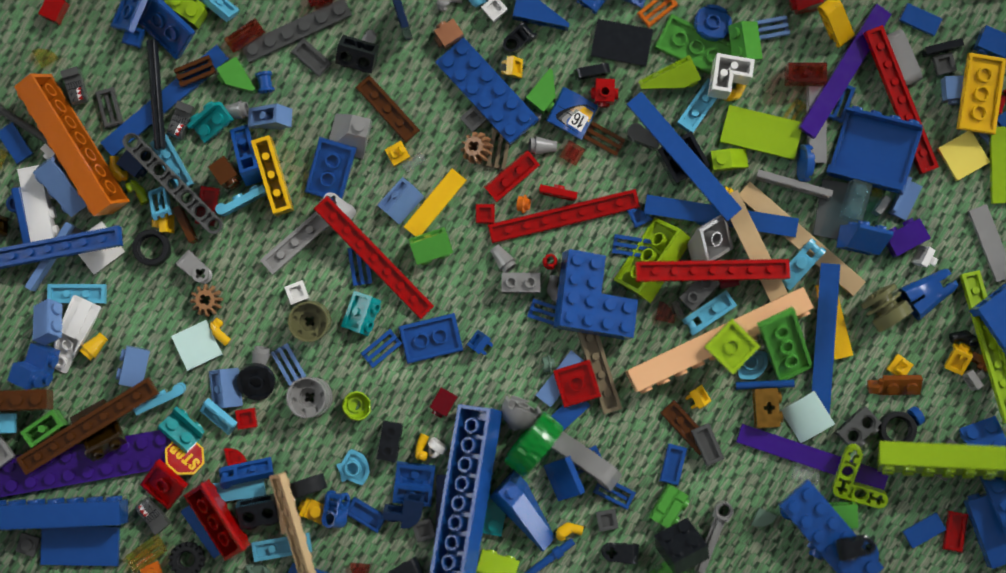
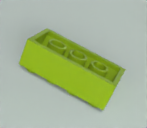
[614,217,691,303]

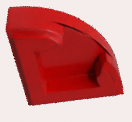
[223,448,247,466]

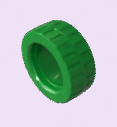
[504,412,563,476]

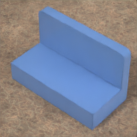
[377,177,424,224]
[888,177,922,221]
[209,368,243,408]

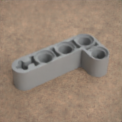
[551,431,622,491]

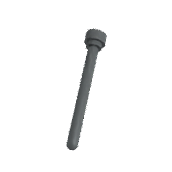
[0,103,47,144]

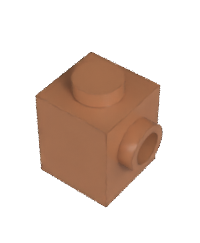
[434,19,464,50]

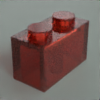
[784,62,827,86]

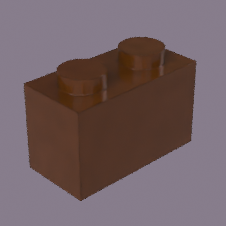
[208,156,243,190]

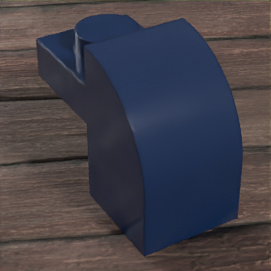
[382,492,425,529]

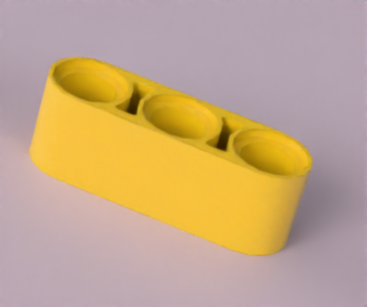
[817,0,855,48]

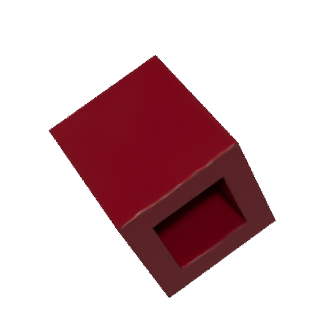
[430,387,458,418]

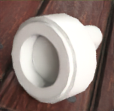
[428,437,447,458]

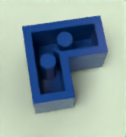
[7,343,60,390]

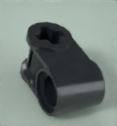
[502,21,538,56]
[835,534,876,561]
[601,542,639,564]
[388,556,424,573]

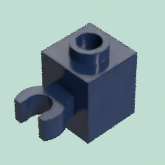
[116,150,149,179]

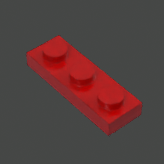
[484,150,540,202]

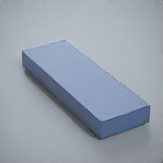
[535,350,584,407]

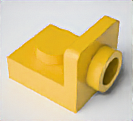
[944,342,973,376]
[298,497,324,524]

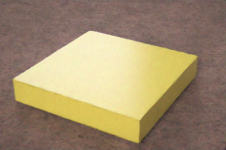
[937,131,990,181]

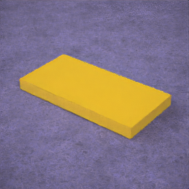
[956,53,1006,135]

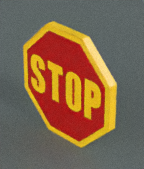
[165,442,205,475]

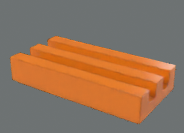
[637,0,678,28]

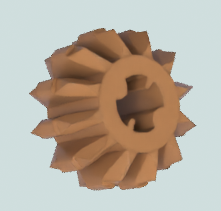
[460,132,494,164]
[190,284,223,317]

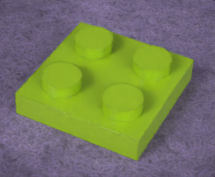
[704,319,761,375]

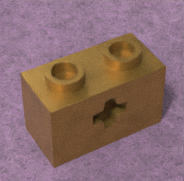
[752,388,783,428]

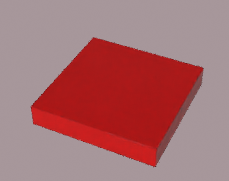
[553,360,601,408]
[140,459,189,510]

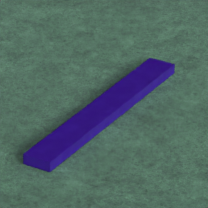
[798,4,892,139]
[736,424,889,490]

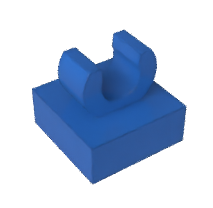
[467,330,493,355]

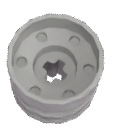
[286,377,333,418]

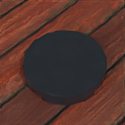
[237,363,276,400]

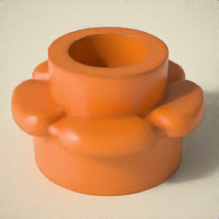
[516,195,531,213]

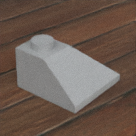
[329,114,372,159]
[687,215,734,261]

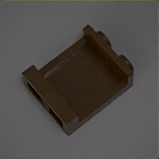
[70,399,127,461]

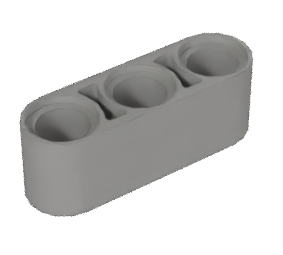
[887,29,923,86]

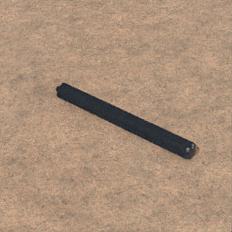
[147,39,166,150]

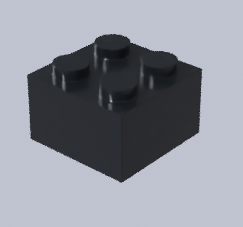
[656,131,710,186]
[654,518,709,573]

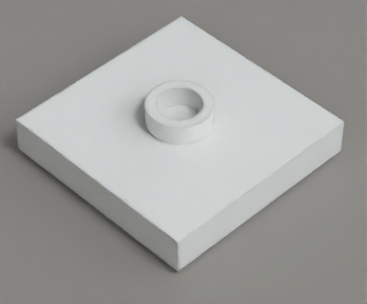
[78,221,125,274]

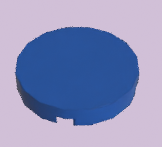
[694,4,732,41]
[797,144,815,183]

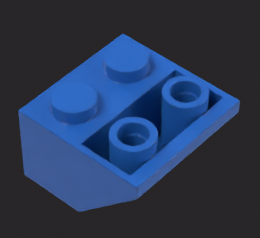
[836,221,894,255]

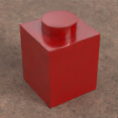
[38,0,70,25]

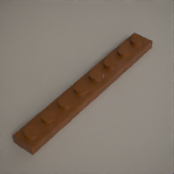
[16,377,160,475]

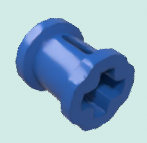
[255,71,275,94]

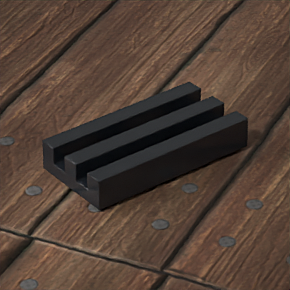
[921,38,964,58]

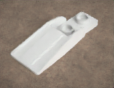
[54,295,101,373]

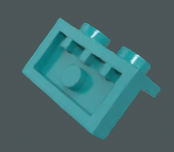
[186,101,234,143]
[341,291,381,336]
[158,406,204,453]
[483,494,506,537]

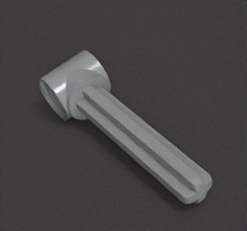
[694,500,733,573]

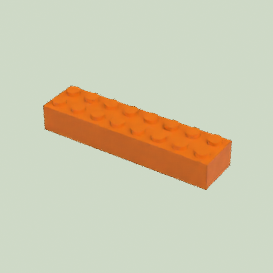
[14,73,130,216]

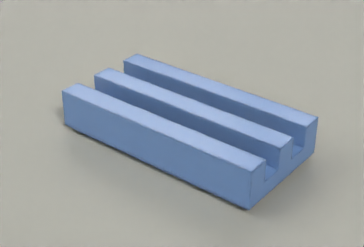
[754,15,790,40]
[271,343,306,386]

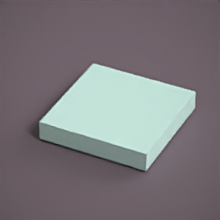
[171,320,223,371]

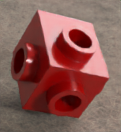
[591,78,618,108]

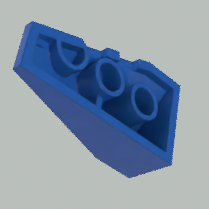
[489,470,555,552]

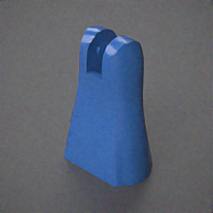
[898,269,959,320]

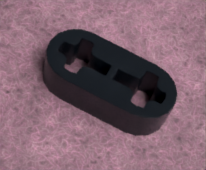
[574,63,611,80]

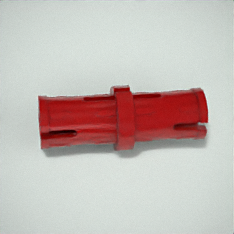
[542,254,558,270]

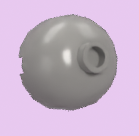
[501,395,541,431]

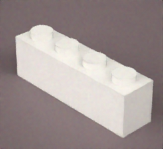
[17,165,60,242]

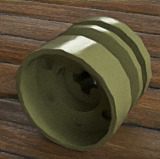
[860,283,913,332]
[288,301,331,342]

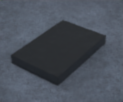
[590,19,653,67]

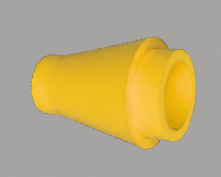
[79,332,108,361]

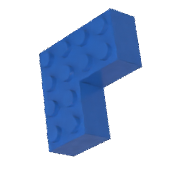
[553,249,638,340]

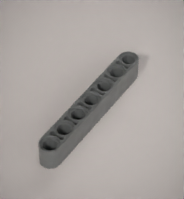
[123,133,224,235]

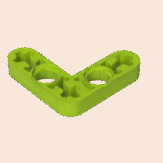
[832,444,888,508]

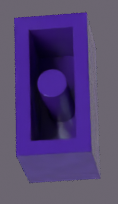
[886,218,931,258]

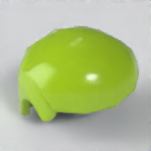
[342,391,371,421]

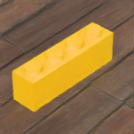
[251,135,294,216]

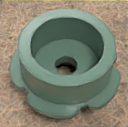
[541,355,555,374]

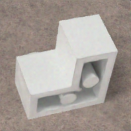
[708,53,755,100]

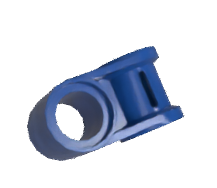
[321,490,350,528]

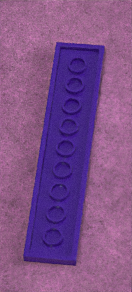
[0,430,172,497]

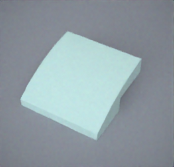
[780,391,835,443]

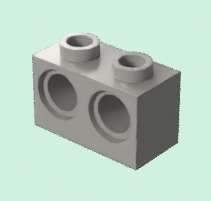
[502,273,540,294]

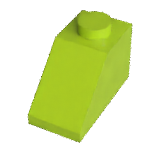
[708,148,749,173]

